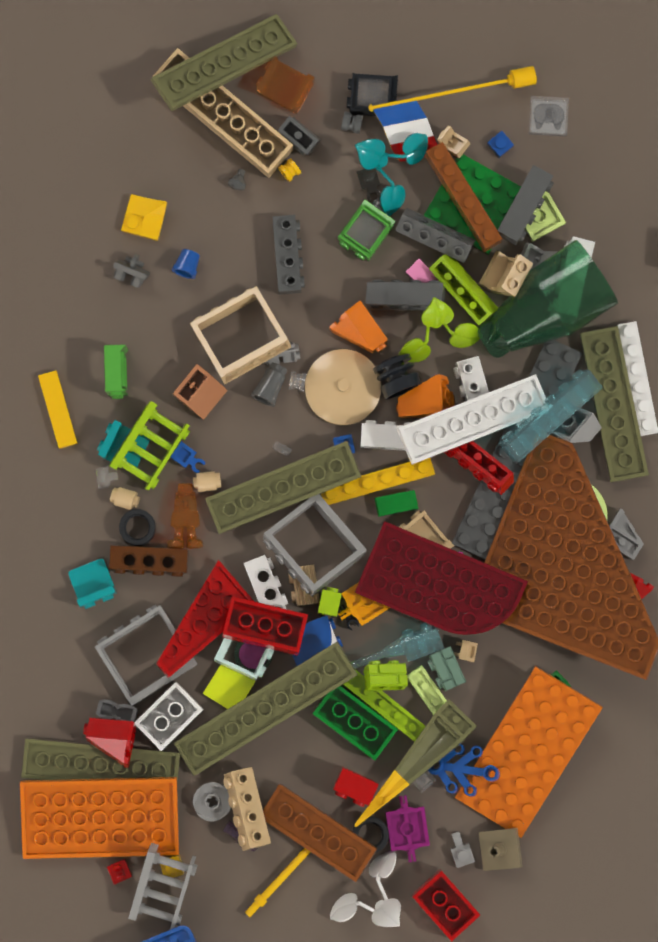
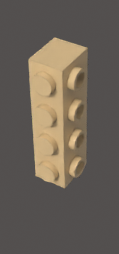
[224,767,271,851]

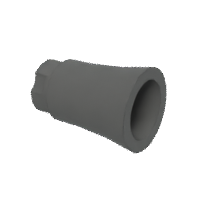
[251,362,287,407]

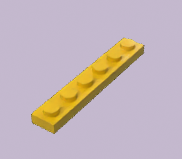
[321,458,435,505]

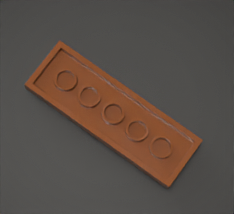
[263,784,378,882]

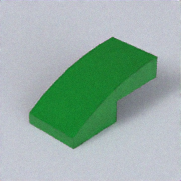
[374,490,418,517]

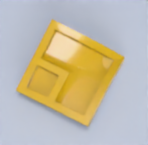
[121,194,167,241]

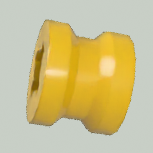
[278,158,301,182]

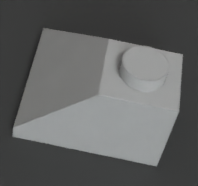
[543,403,602,443]

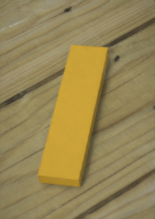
[38,370,78,449]

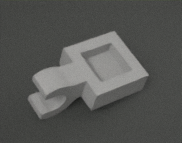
[450,831,475,868]

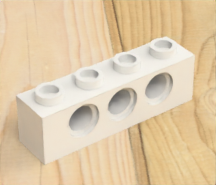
[244,555,288,609]

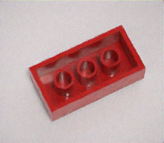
[222,596,308,655]

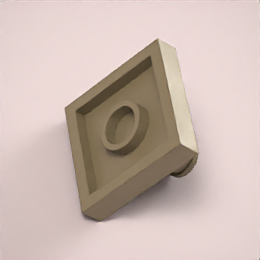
[478,828,523,871]

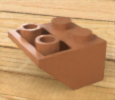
[173,364,228,420]

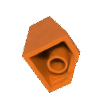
[329,301,388,354]
[396,374,455,418]

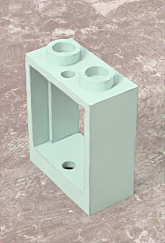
[214,638,274,681]

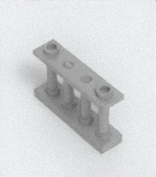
[128,843,198,930]

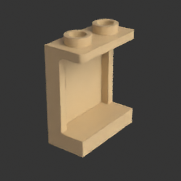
[478,251,533,297]
[399,510,454,549]

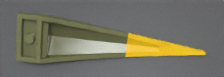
[355,699,477,827]

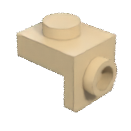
[437,125,470,158]

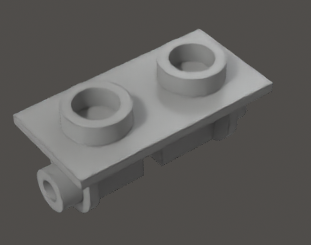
[263,342,300,365]

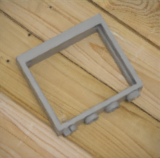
[263,495,367,597]
[95,604,198,706]

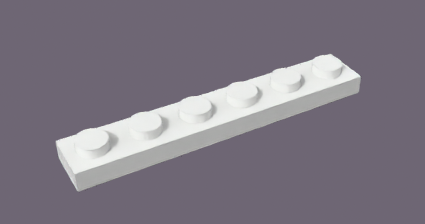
[617,321,658,436]

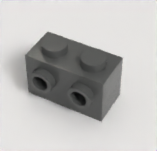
[278,115,321,155]

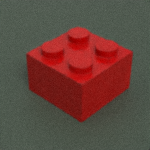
[333,767,379,807]

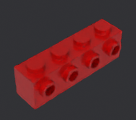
[444,441,514,495]

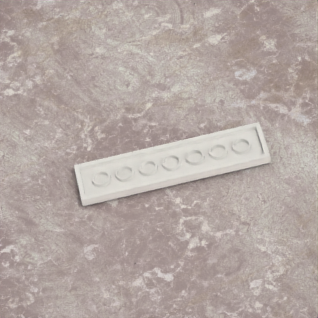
[397,374,551,465]

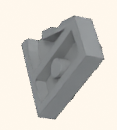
[609,509,644,560]

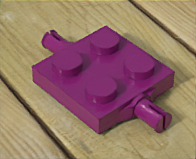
[386,795,430,862]

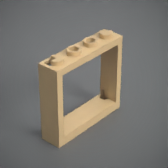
[190,286,291,385]

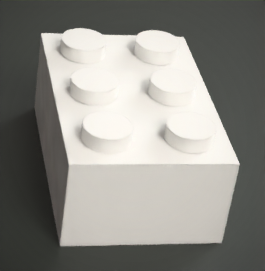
[135,682,204,751]

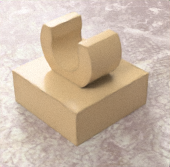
[454,640,478,662]

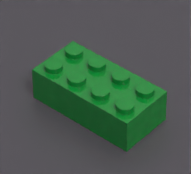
[312,686,398,760]

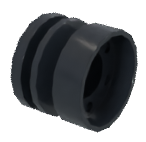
[373,354,422,400]

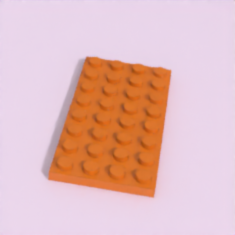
[455,666,603,838]
[20,777,179,859]

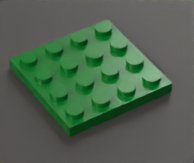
[424,154,521,255]

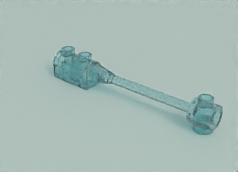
[351,623,444,668]

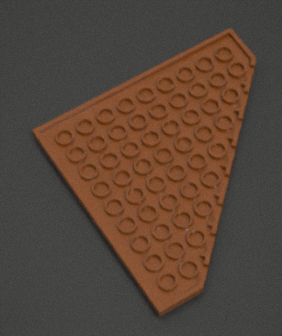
[484,430,658,680]

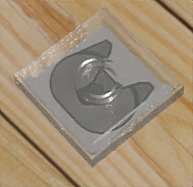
[529,96,569,136]

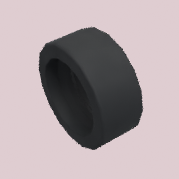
[119,509,156,546]
[352,816,389,853]

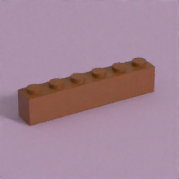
[425,142,502,253]

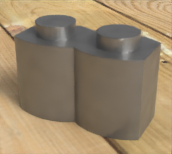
[96,699,138,722]

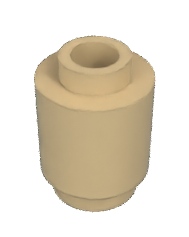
[193,471,221,492]
[110,487,140,510]

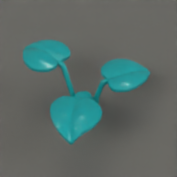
[355,133,428,216]

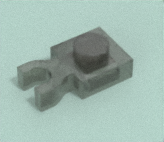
[356,168,381,202]

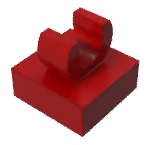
[107,859,133,885]

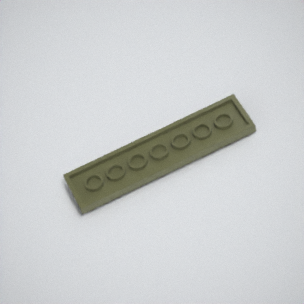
[151,14,298,111]
[580,326,649,483]
[205,441,362,534]
[21,738,180,784]

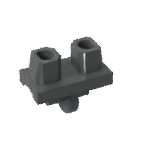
[113,254,150,288]

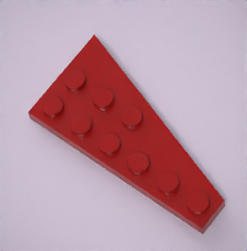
[156,560,255,679]

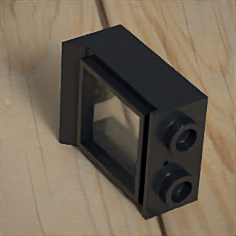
[347,73,398,116]

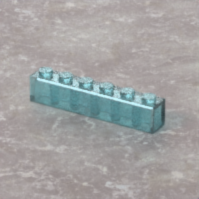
[499,369,603,462]

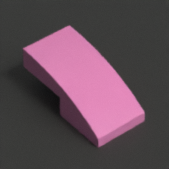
[406,259,441,283]

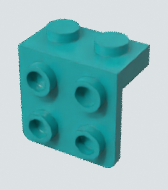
[97,420,150,467]
[68,559,117,609]

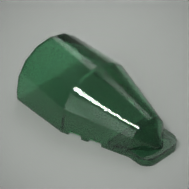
[477,240,619,358]

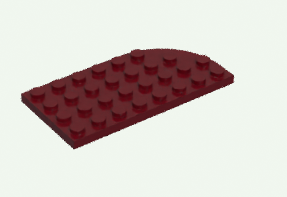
[354,521,528,635]

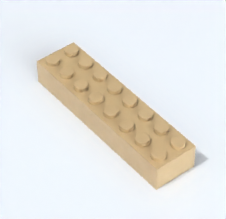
[153,48,293,178]

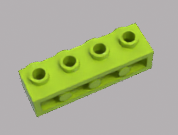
[429,254,499,325]

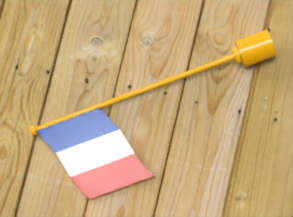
[368,66,537,162]

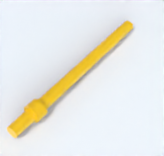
[245,848,311,917]

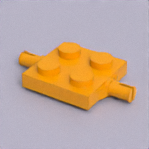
[338,582,390,626]

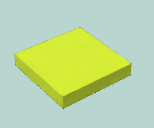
[203,665,256,709]

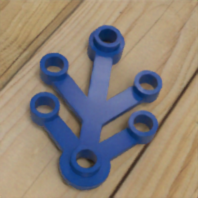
[428,744,500,797]

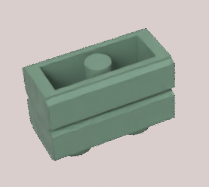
[427,646,466,691]

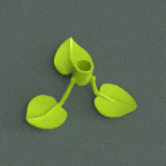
[398,297,482,363]

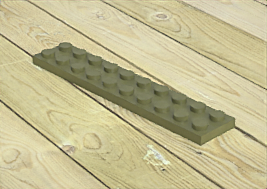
[174,641,358,776]

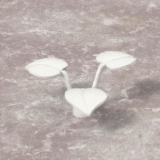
[330,851,401,927]

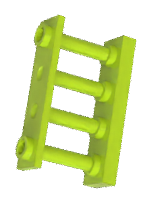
[108,401,190,491]

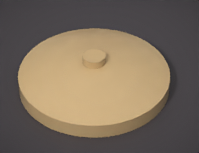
[305,349,381,426]

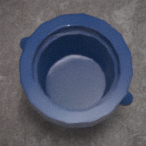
[172,249,200,279]

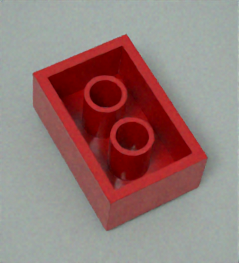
[411,869,480,942]

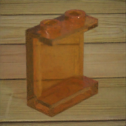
[256,56,315,114]

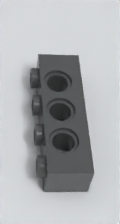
[395,208,476,263]

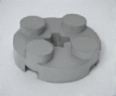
[193,782,231,821]

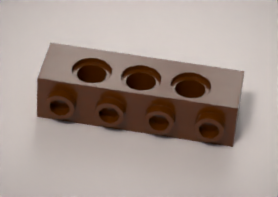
[109,545,189,577]

